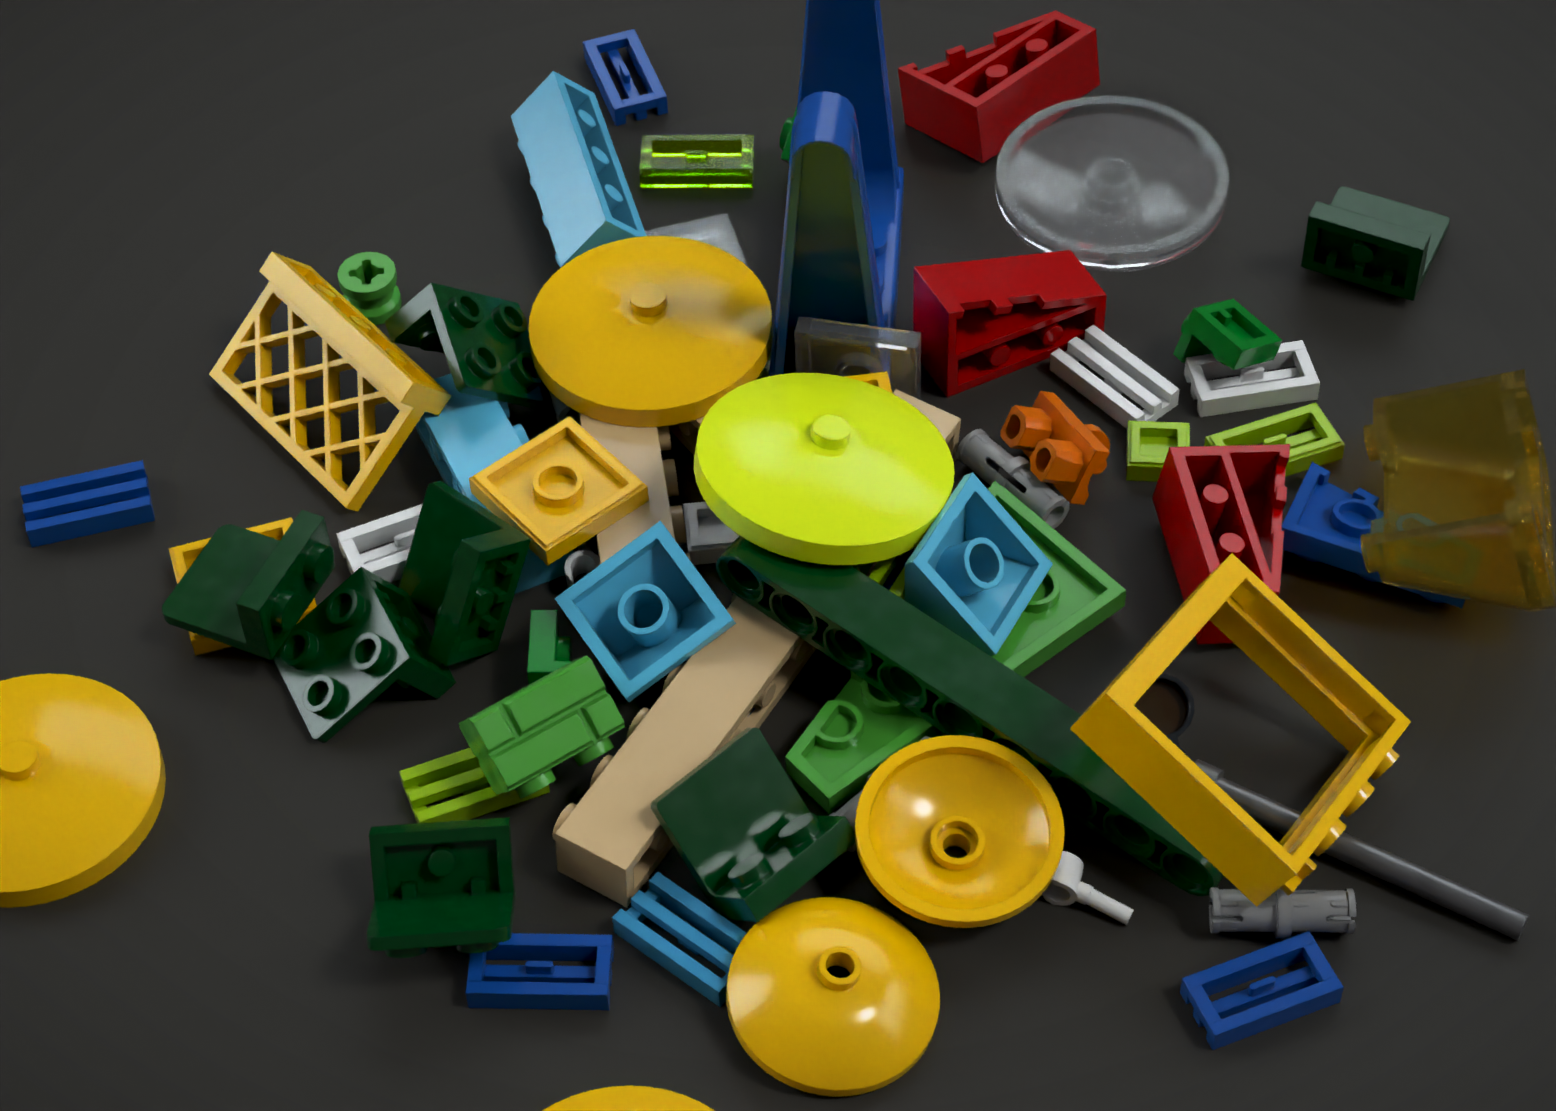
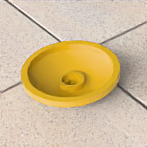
[855,735,1065,928]
[726,897,940,1097]

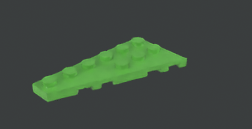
[785,480,1126,814]

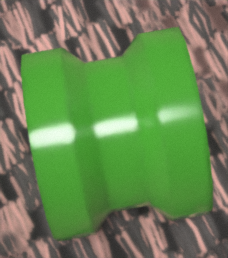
[337,252,402,325]

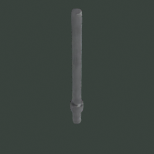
[1195,759,1529,941]

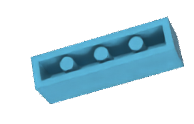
[511,71,646,268]
[416,373,574,594]

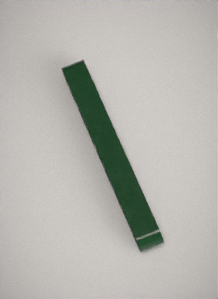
[716,536,1224,896]

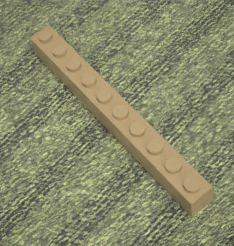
[552,389,961,907]

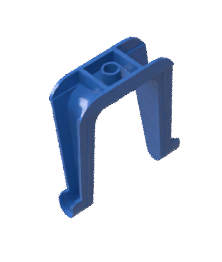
[769,0,904,385]

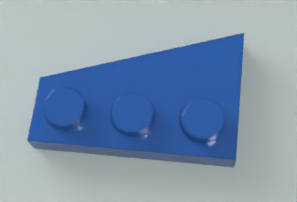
[1281,462,1482,608]

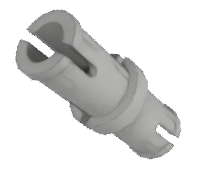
[956,428,1070,529]
[1209,887,1356,939]

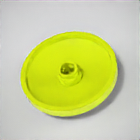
[694,373,955,565]

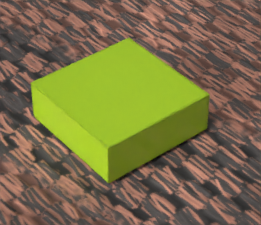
[1126,420,1190,482]

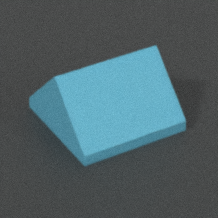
[904,472,1053,656]
[554,520,736,702]

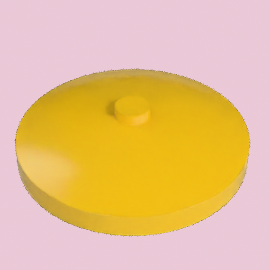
[528,236,773,427]
[0,673,166,908]

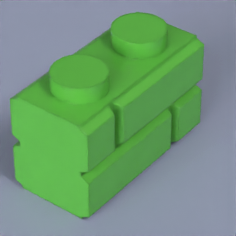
[459,655,625,799]

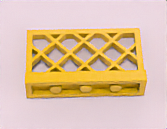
[209,252,452,512]

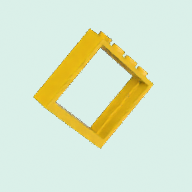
[1070,553,1411,907]

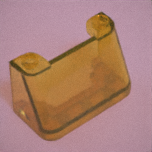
[1361,369,1556,612]

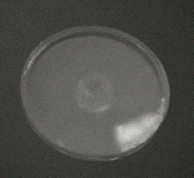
[995,95,1229,271]

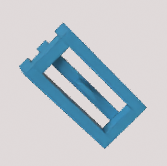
[612,872,747,1007]

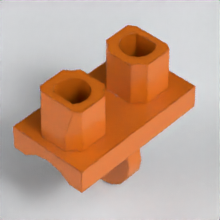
[1000,391,1110,505]

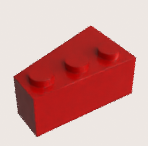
[898,10,1100,163]
[913,250,1107,398]
[1152,444,1290,644]

